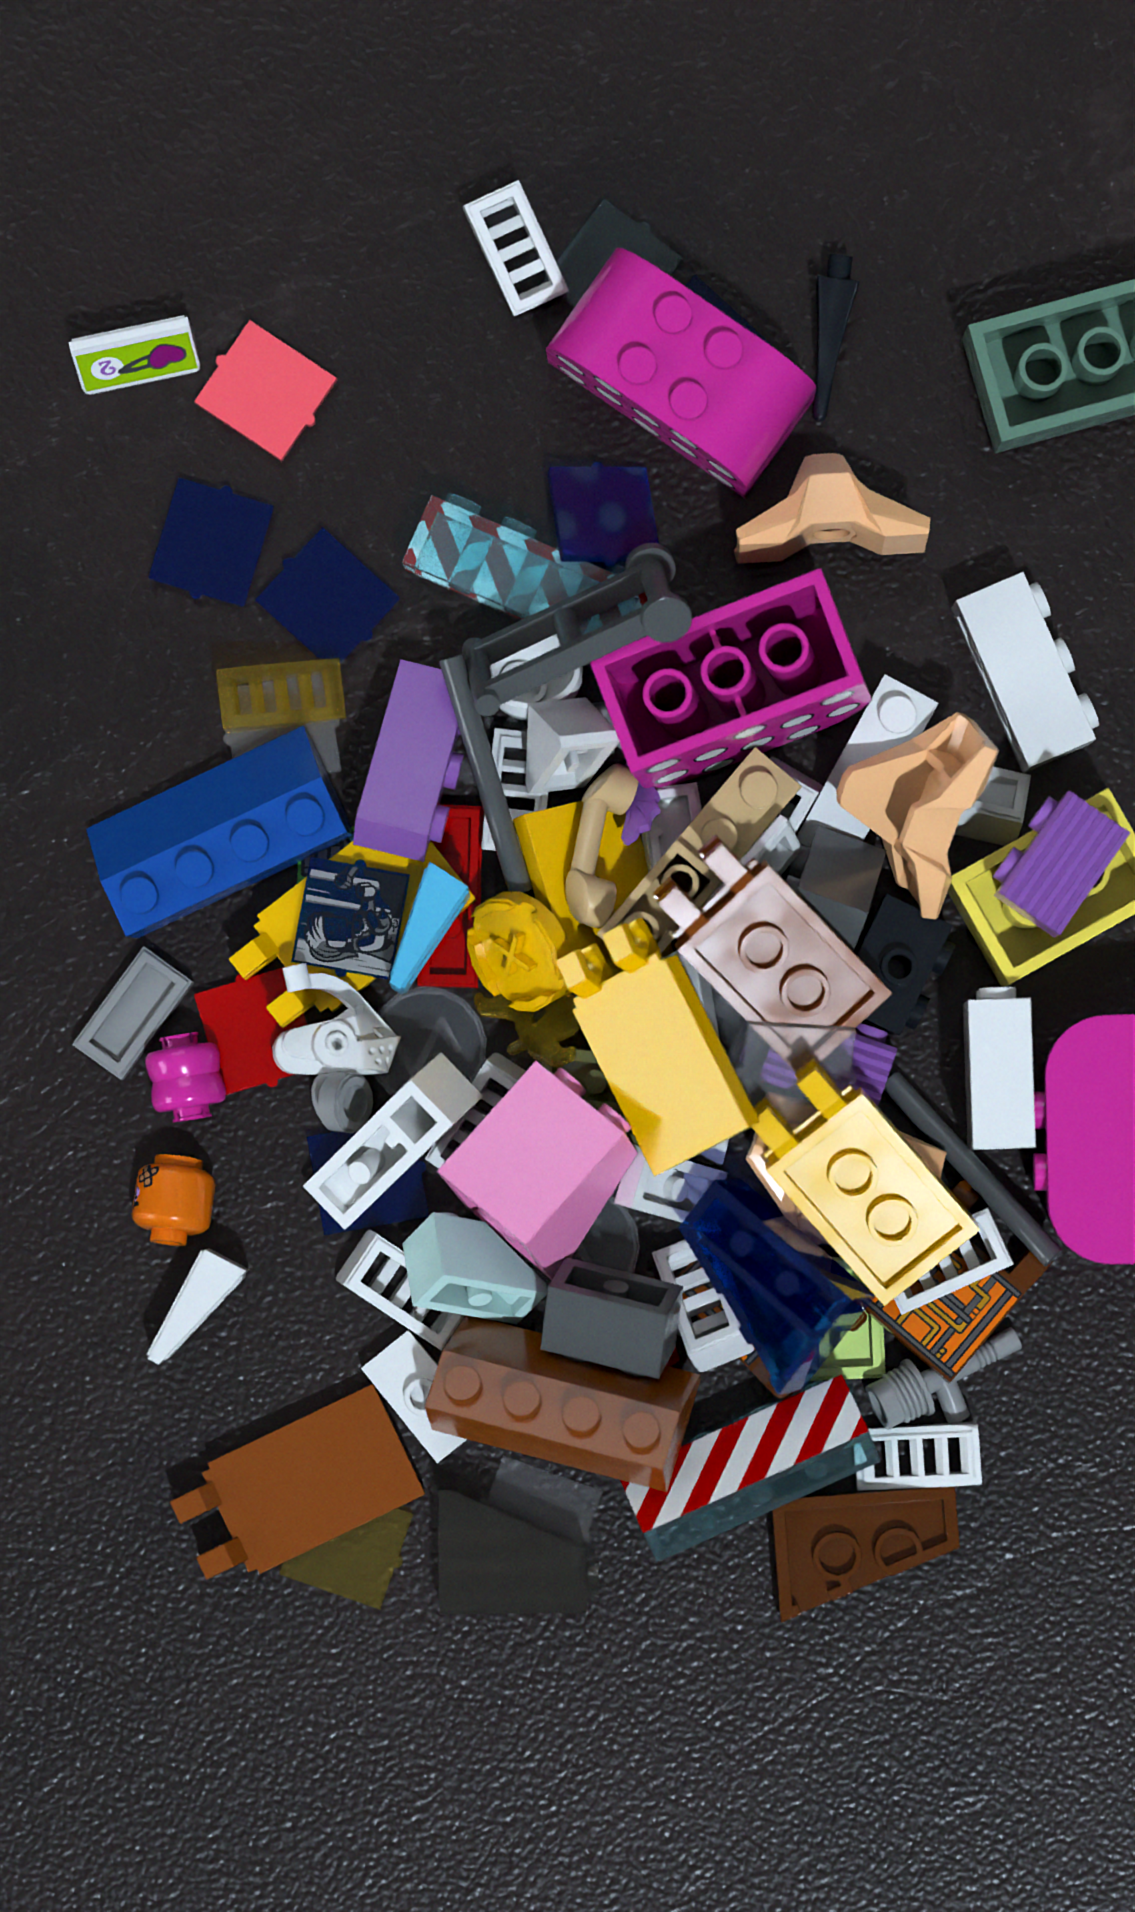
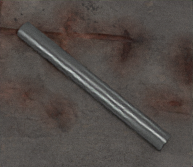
[439,654,533,892]
[884,1071,1063,1267]

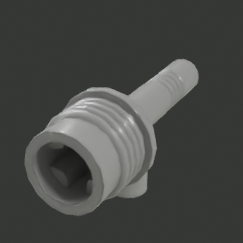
[865,1327,1022,1430]

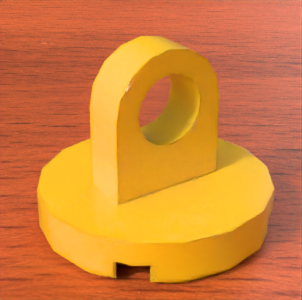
[467,892,571,1012]

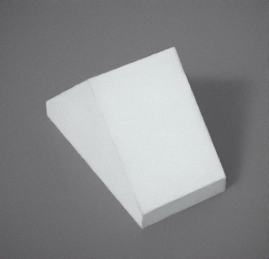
[525,697,619,794]

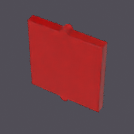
[194,967,308,1095]

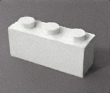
[951,572,1099,773]

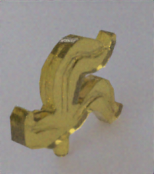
[474,993,580,1068]

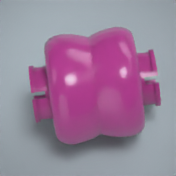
[145,1032,226,1123]

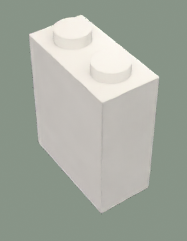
[963,987,1036,1150]

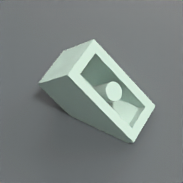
[402,1212,548,1324]

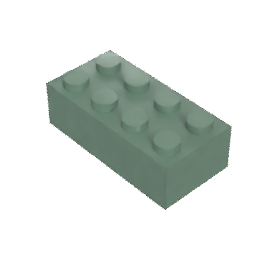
[962,279,1135,454]

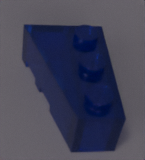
[678,1178,875,1395]

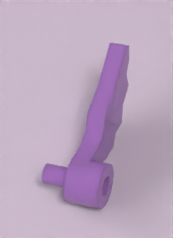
[621,762,661,846]

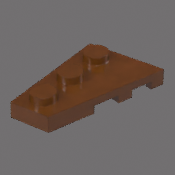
[771,1486,960,1623]

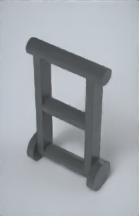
[462,543,692,716]

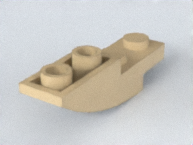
[597,747,802,953]

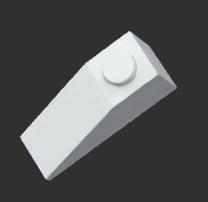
[797,674,938,848]
[303,1053,483,1230]

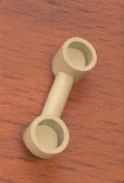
[565,763,638,929]

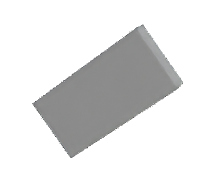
[72,946,194,1080]

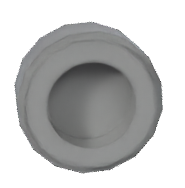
[311,1071,373,1133]

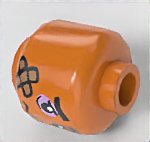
[132,1154,216,1246]

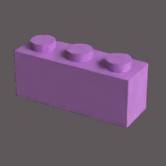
[353,659,464,862]

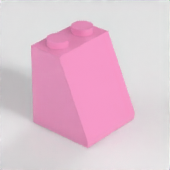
[437,1061,638,1280]

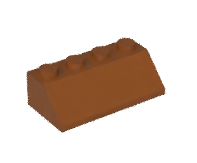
[425,1316,701,1492]

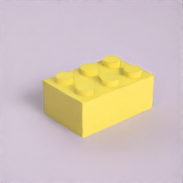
[948,788,1135,987]

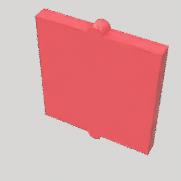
[194,320,337,461]

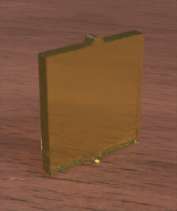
[280,1508,413,1610]

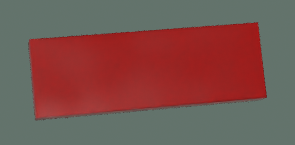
[417,805,484,988]

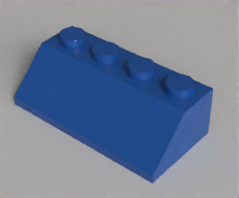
[86,725,354,938]

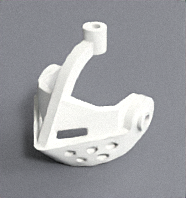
[272,963,402,1075]

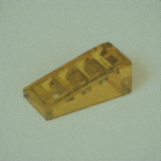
[216,658,347,734]

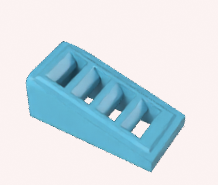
[390,862,470,995]

